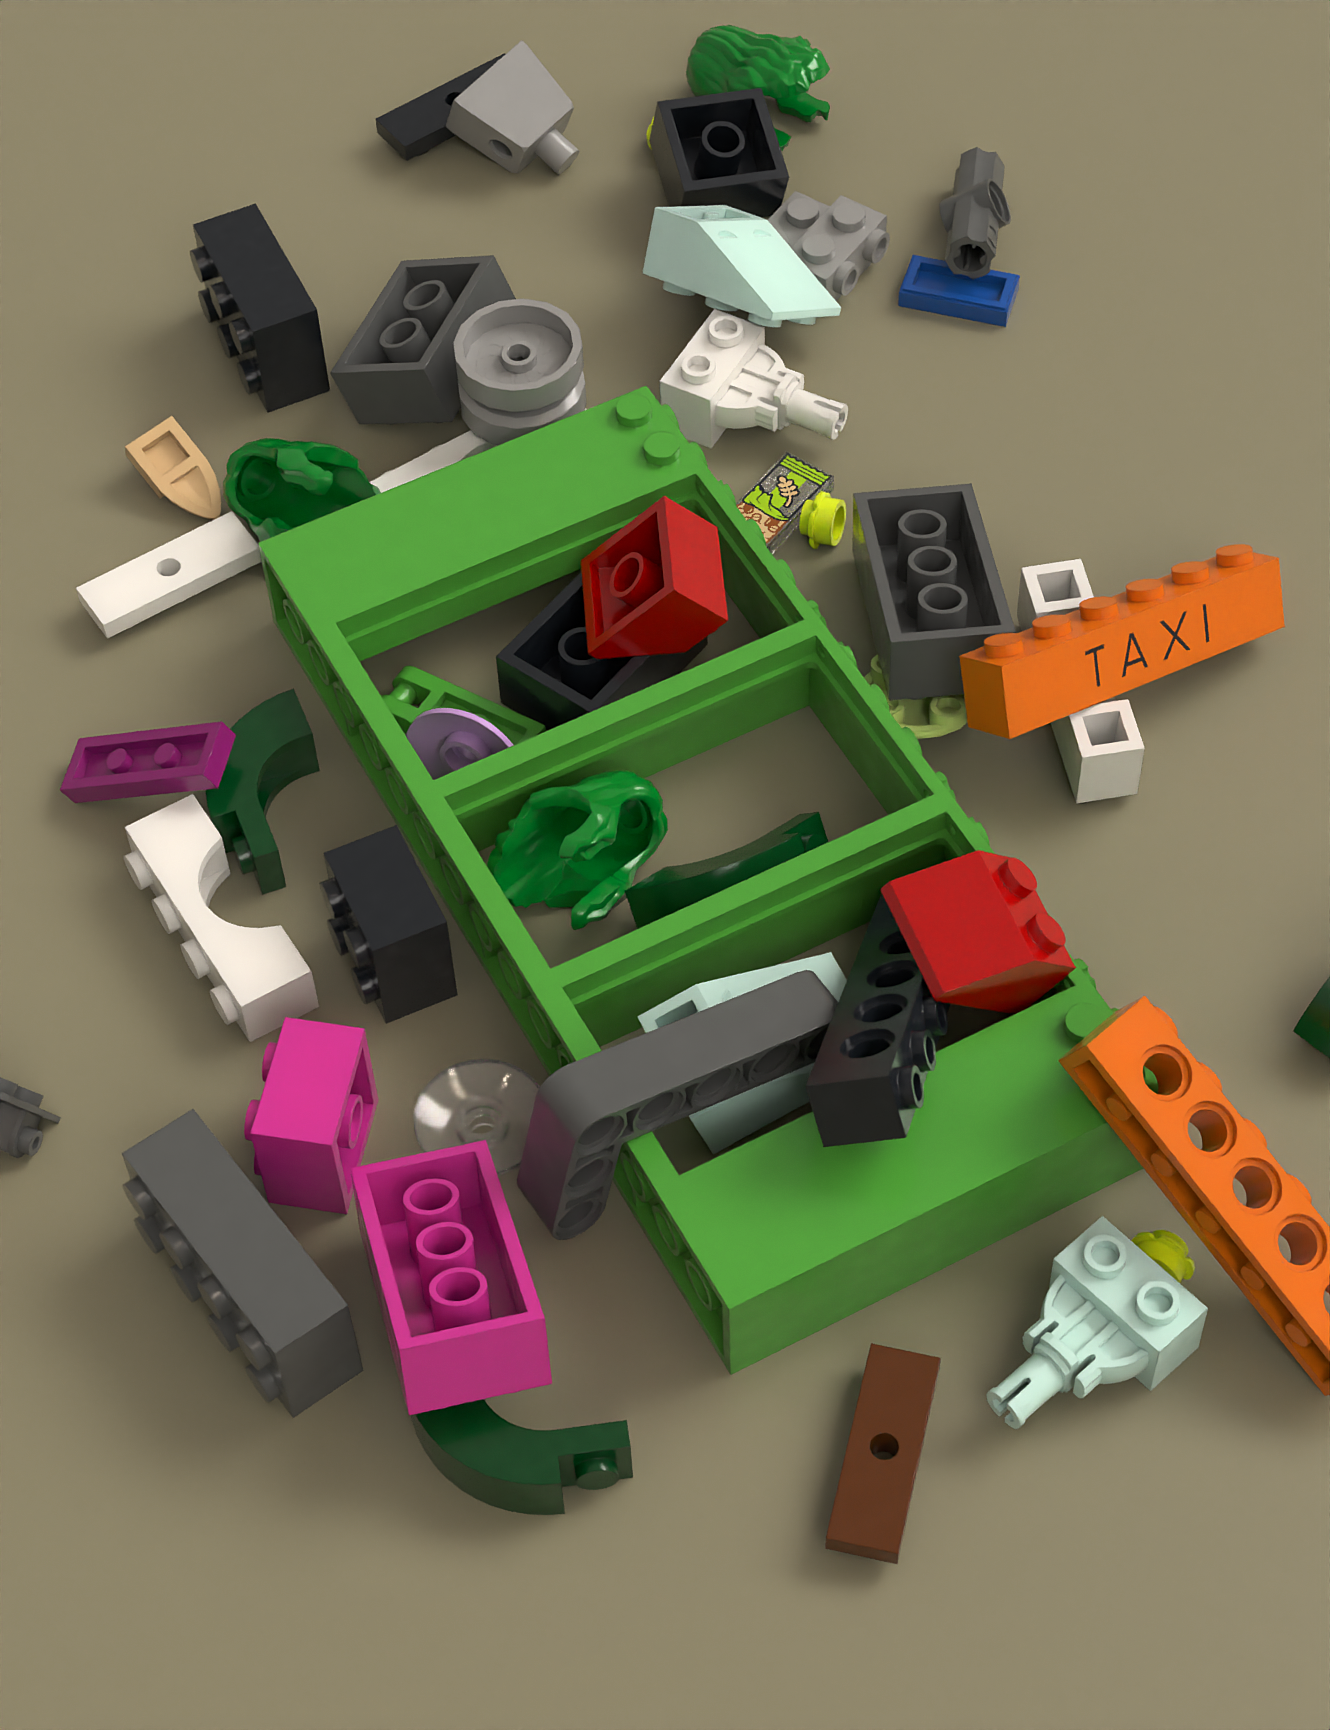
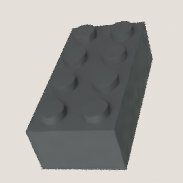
[852,483,1016,701]
[122,1109,363,1418]

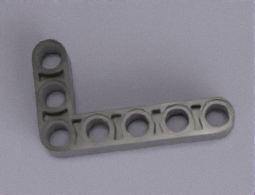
[517,970,838,1240]

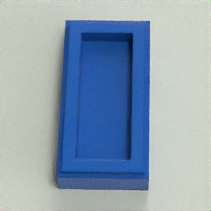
[898,255,1020,327]

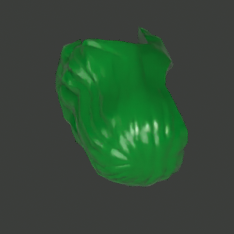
[686,25,830,151]
[223,438,381,542]
[487,770,668,930]

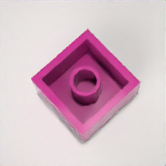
[244,1017,379,1214]

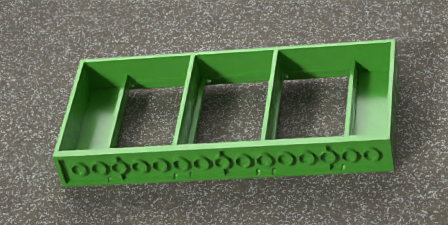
[258,386,1158,1375]

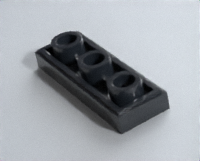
[375,53,505,161]

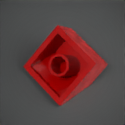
[581,496,728,659]
[880,850,1076,1014]

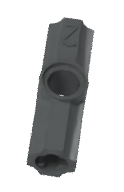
[939,147,1011,280]

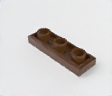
[825,1343,941,1564]

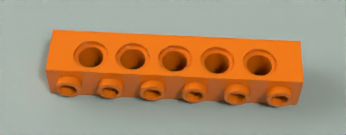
[1058,996,1330,1396]

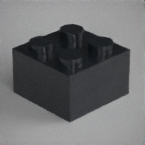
[649,88,789,217]
[319,825,458,1024]

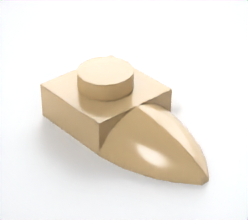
[125,416,221,520]

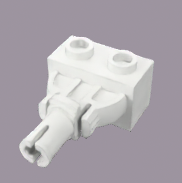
[660,309,848,449]

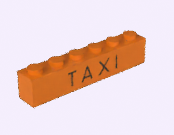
[959,544,1285,739]

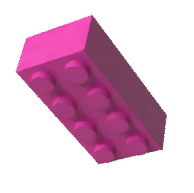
[350,1140,552,1415]

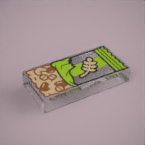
[736,451,834,554]

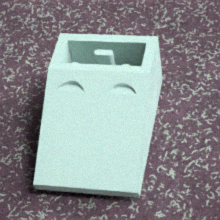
[643,205,841,327]
[637,952,847,1154]

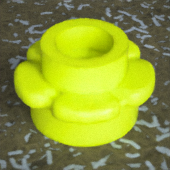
[799,491,846,549]
[1131,1230,1195,1283]

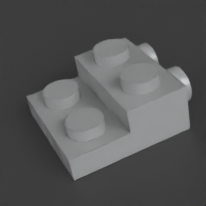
[768,191,890,301]

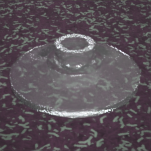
[413,1059,540,1176]

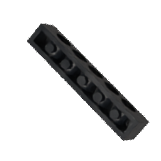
[805,893,950,1147]

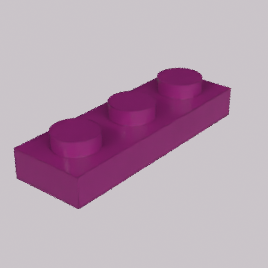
[60,721,236,803]

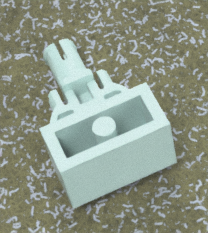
[986,1216,1208,1429]

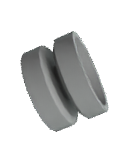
[453,298,587,446]

